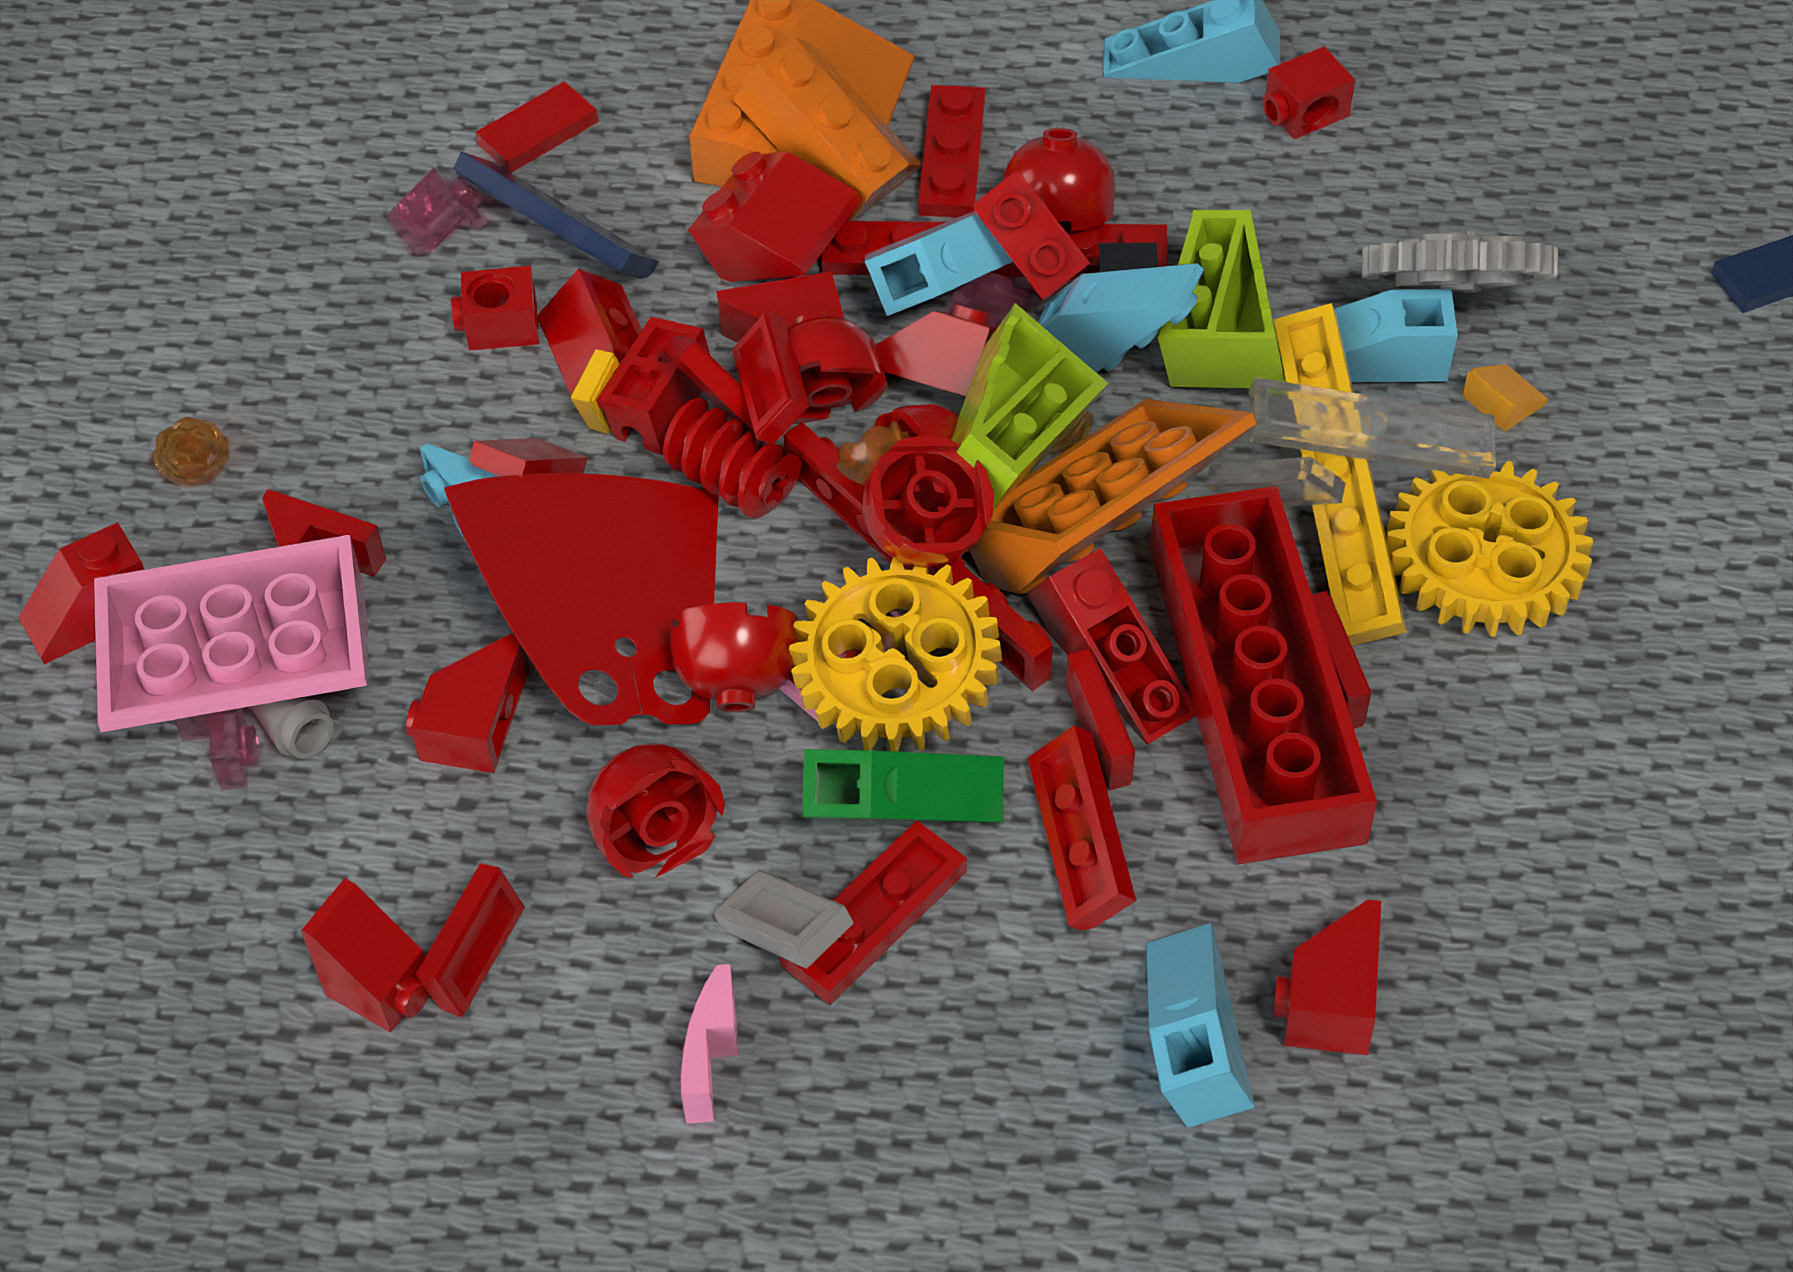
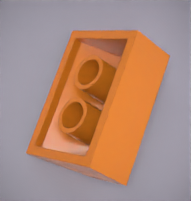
[733,37,922,221]

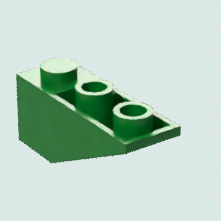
[802,749,1004,823]

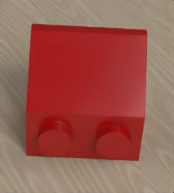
[688,151,862,282]

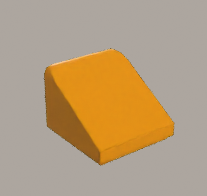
[1462,364,1549,432]

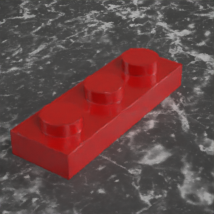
[918,84,986,218]
[1027,725,1137,930]
[779,820,967,1005]

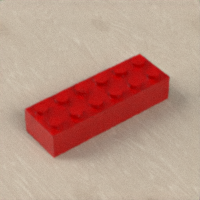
[1149,486,1377,865]

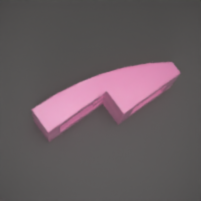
[681,964,739,1124]

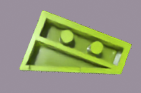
[1158,210,1287,389]
[951,303,1109,510]

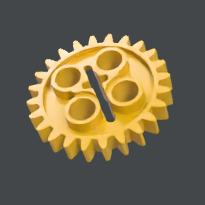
[1386,458,1593,637]
[789,558,1002,752]

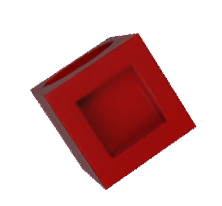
[1262,46,1355,140]
[451,265,539,351]

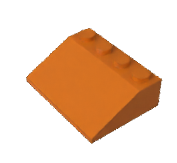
[689,0,915,187]
[969,399,1257,594]

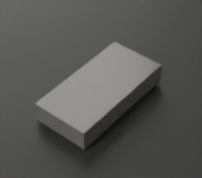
[713,870,853,969]

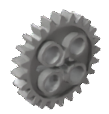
[1362,231,1558,294]

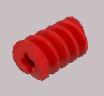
[663,397,802,519]

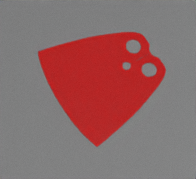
[444,473,719,725]

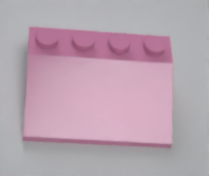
[94,535,368,733]

